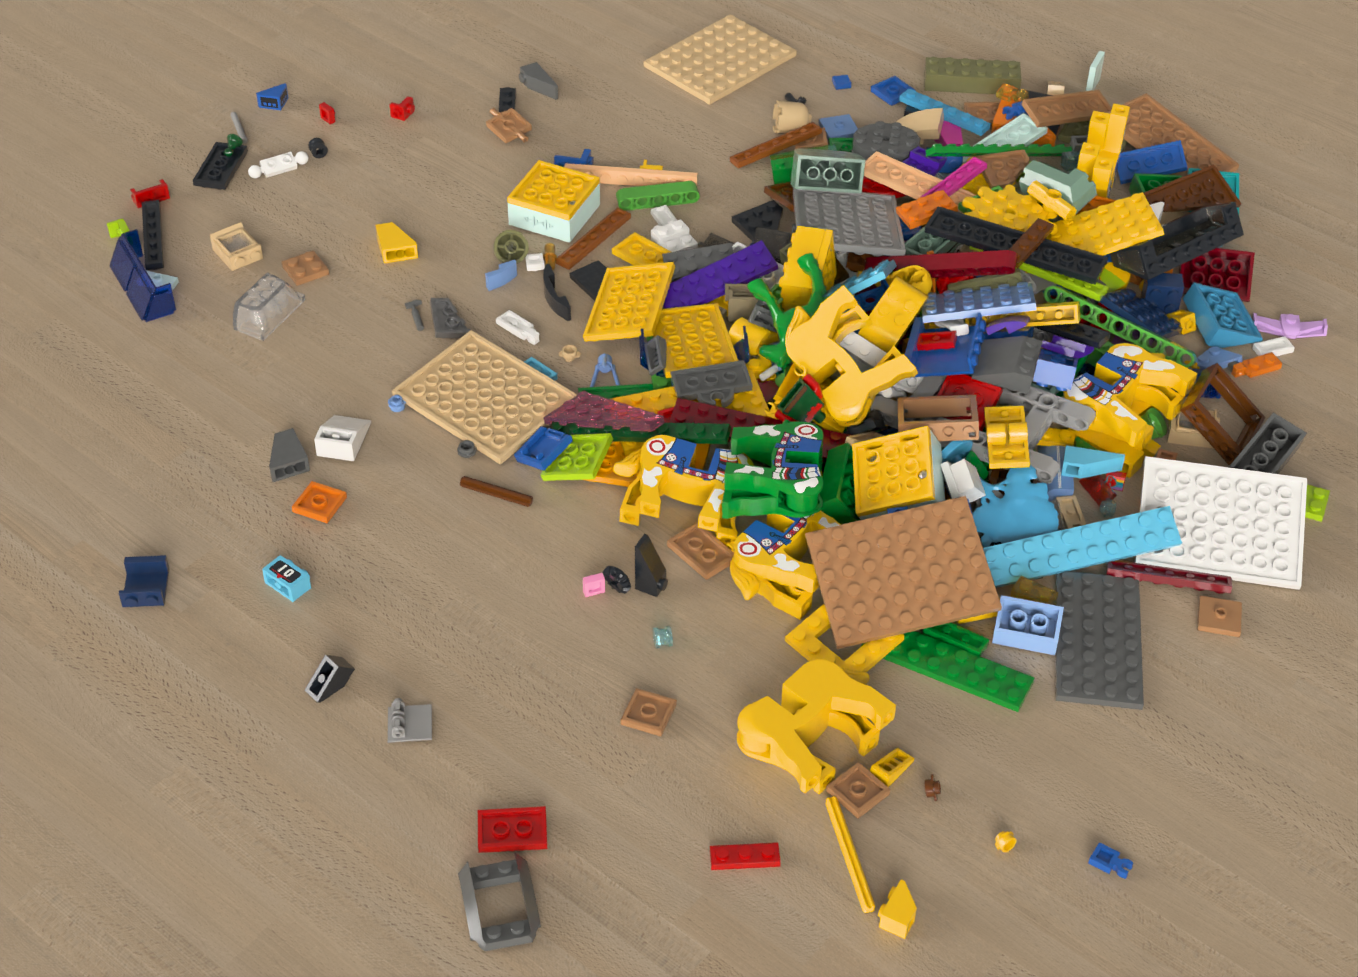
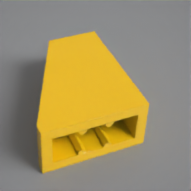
[375,222,418,263]

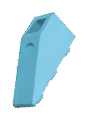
[1061,446,1125,478]

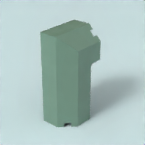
[1019,160,1097,213]

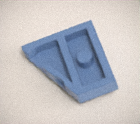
[1191,346,1243,372]

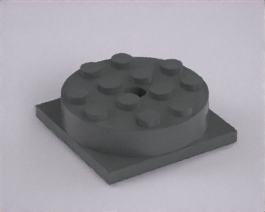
[852,121,921,162]

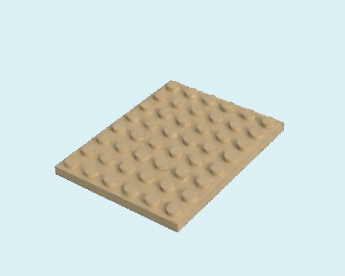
[644,14,797,105]
[392,330,579,465]

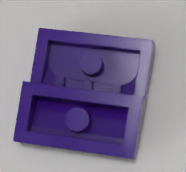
[902,146,947,176]
[985,315,1030,335]
[1041,335,1094,358]

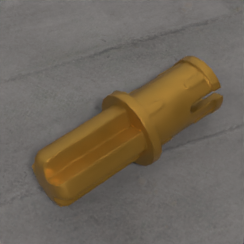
[543,243,557,270]

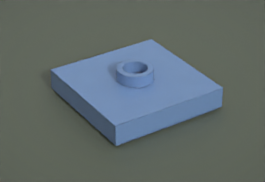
[819,114,858,141]

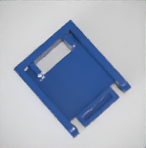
[514,426,572,471]

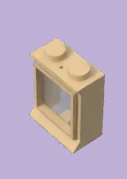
[210,222,263,271]
[1167,409,1220,449]

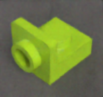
[107,218,133,245]

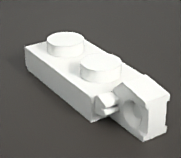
[496,310,540,345]

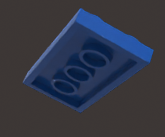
[1117,140,1188,184]

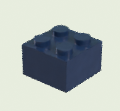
[1140,273,1184,315]

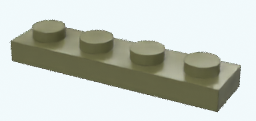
[948,268,1023,293]

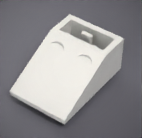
[314,415,371,461]

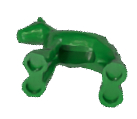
[747,253,829,371]

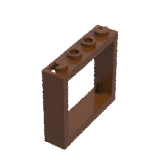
[1180,363,1266,465]

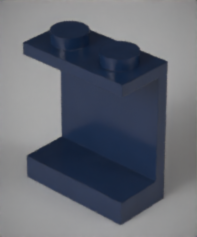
[119,555,169,607]

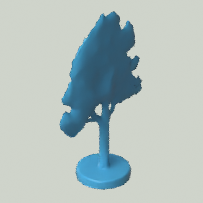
[942,440,1059,547]

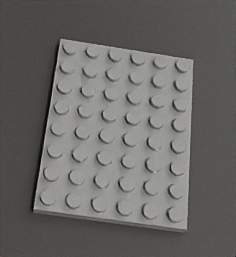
[793,188,906,256]

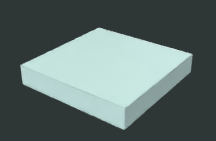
[1086,51,1105,91]

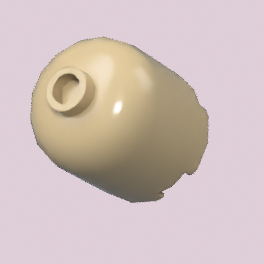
[772,100,812,133]

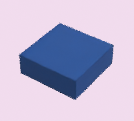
[832,75,851,90]

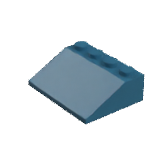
[1183,283,1263,348]

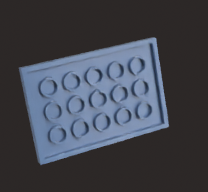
[922,282,1037,323]

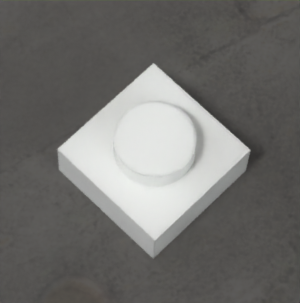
[525,253,545,271]

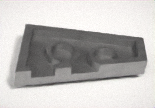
[430,298,470,338]

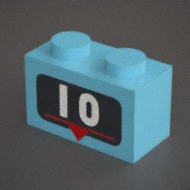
[262,555,311,602]

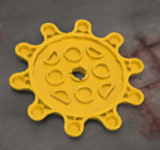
[962,185,1058,235]

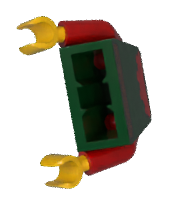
[764,365,826,423]

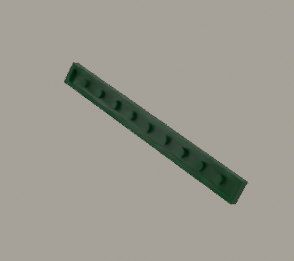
[550,420,732,444]

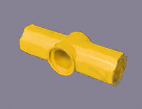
[1027,180,1077,221]

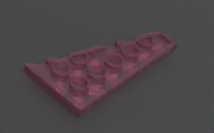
[543,391,665,432]

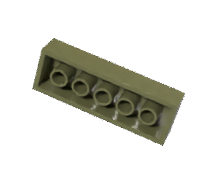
[924,57,1021,95]

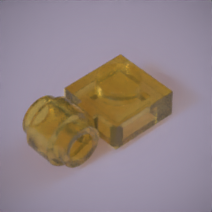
[996,83,1029,103]

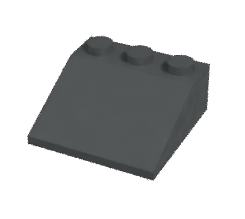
[972,336,1042,394]

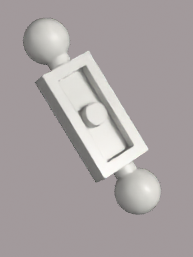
[248,151,309,178]

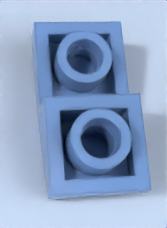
[485,260,517,291]

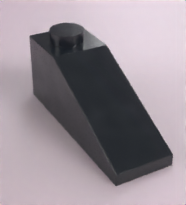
[635,533,668,597]

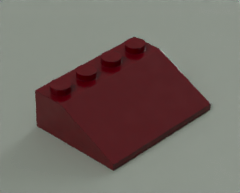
[1179,248,1255,302]

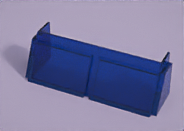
[110,229,176,322]

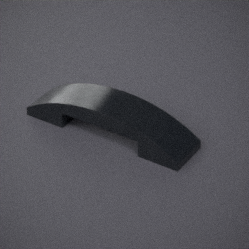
[543,264,571,321]

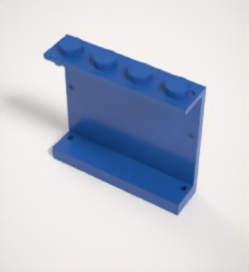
[905,313,986,378]

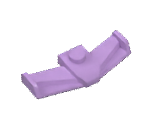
[1252,313,1328,339]

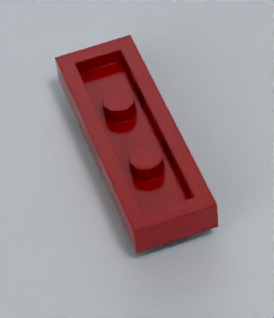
[710,842,781,870]

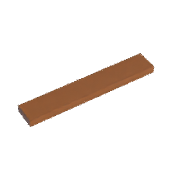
[730,122,822,169]
[555,207,631,270]

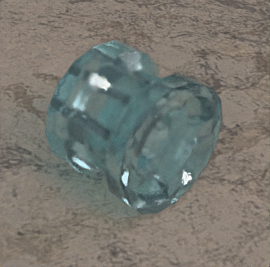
[653,626,673,649]

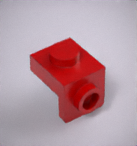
[390,96,415,121]

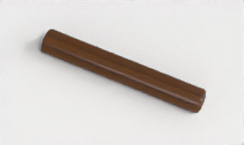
[460,476,533,507]

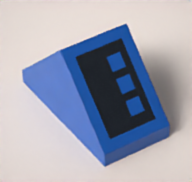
[256,83,289,111]

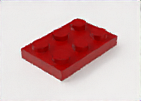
[478,806,548,853]

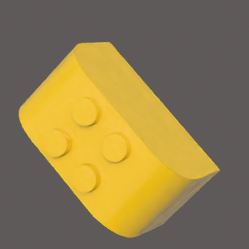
[858,276,929,353]

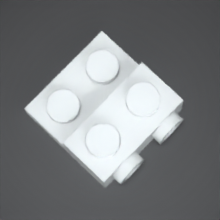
[651,219,698,252]

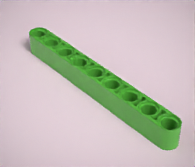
[1044,286,1197,368]

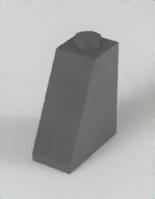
[269,428,310,482]

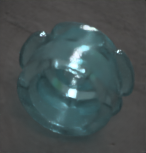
[1100,498,1116,517]

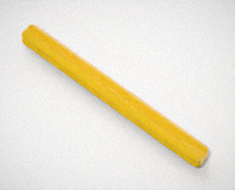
[825,796,875,913]

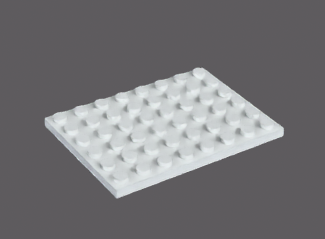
[1135,456,1307,590]

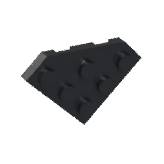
[732,200,783,243]

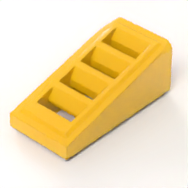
[870,748,915,787]

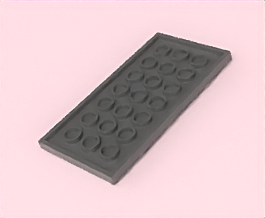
[1056,571,1144,710]

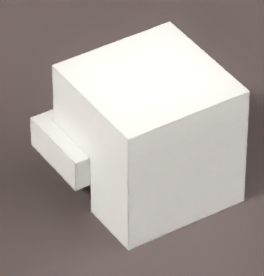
[940,459,986,503]

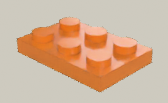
[895,190,958,230]

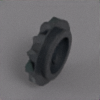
[603,566,631,594]

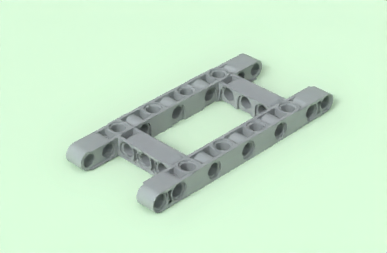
[869,374,1096,484]

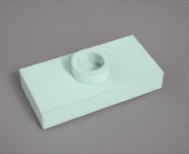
[138,271,179,293]

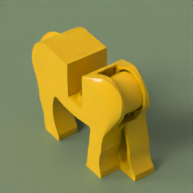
[785,285,918,427]
[737,660,896,794]

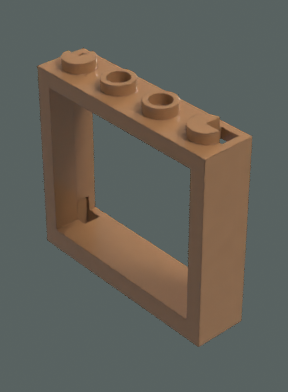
[898,395,979,441]

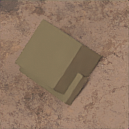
[725,284,759,321]

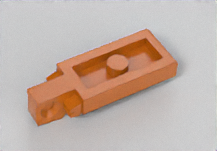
[1231,352,1282,378]

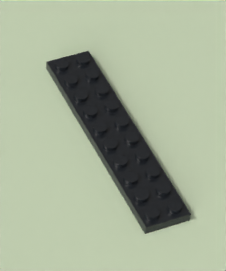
[924,206,1108,285]

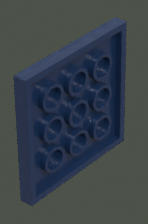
[1099,288,1183,342]

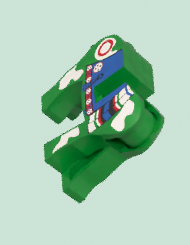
[722,420,823,519]

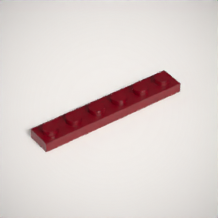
[1107,560,1233,594]

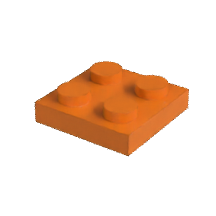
[292,481,347,523]

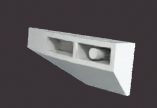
[839,332,924,394]

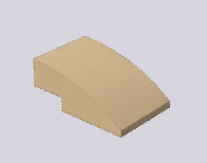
[897,108,944,144]

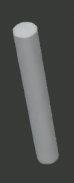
[231,112,248,144]

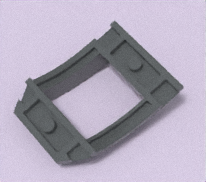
[458,852,541,951]

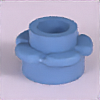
[388,395,406,412]

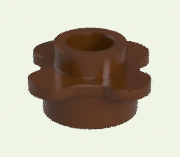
[924,774,941,801]

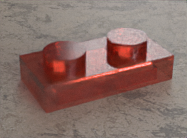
[1079,475,1117,509]

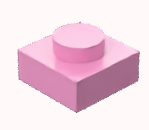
[583,573,605,597]

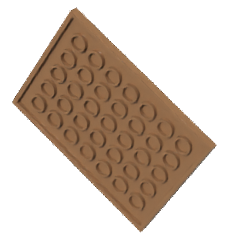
[805,496,1002,649]

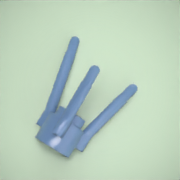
[590,353,620,387]

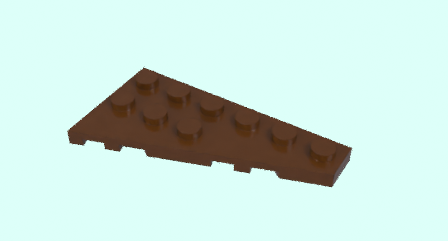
[1143,164,1242,212]

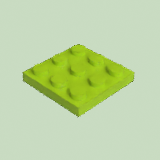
[540,433,613,481]

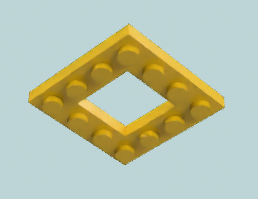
[785,604,904,672]

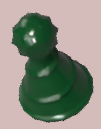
[224,134,243,157]

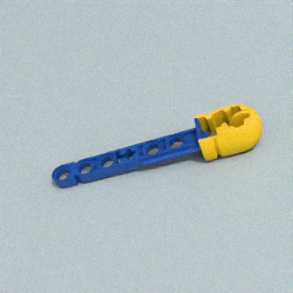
[778,265,932,339]

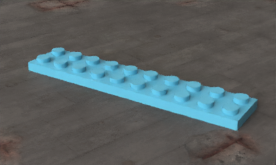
[983,506,1182,588]

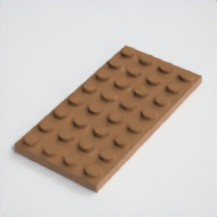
[1106,93,1240,177]

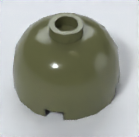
[493,230,529,264]

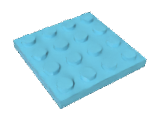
[824,259,897,297]

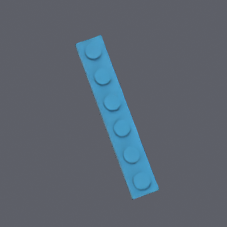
[899,89,991,136]

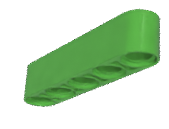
[616,181,700,211]

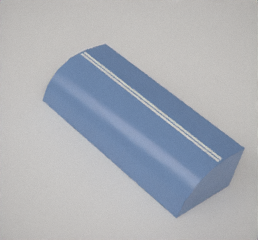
[1037,445,1074,502]

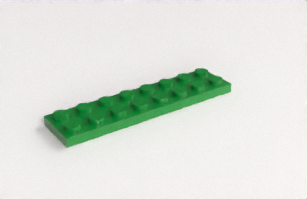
[861,631,1035,712]

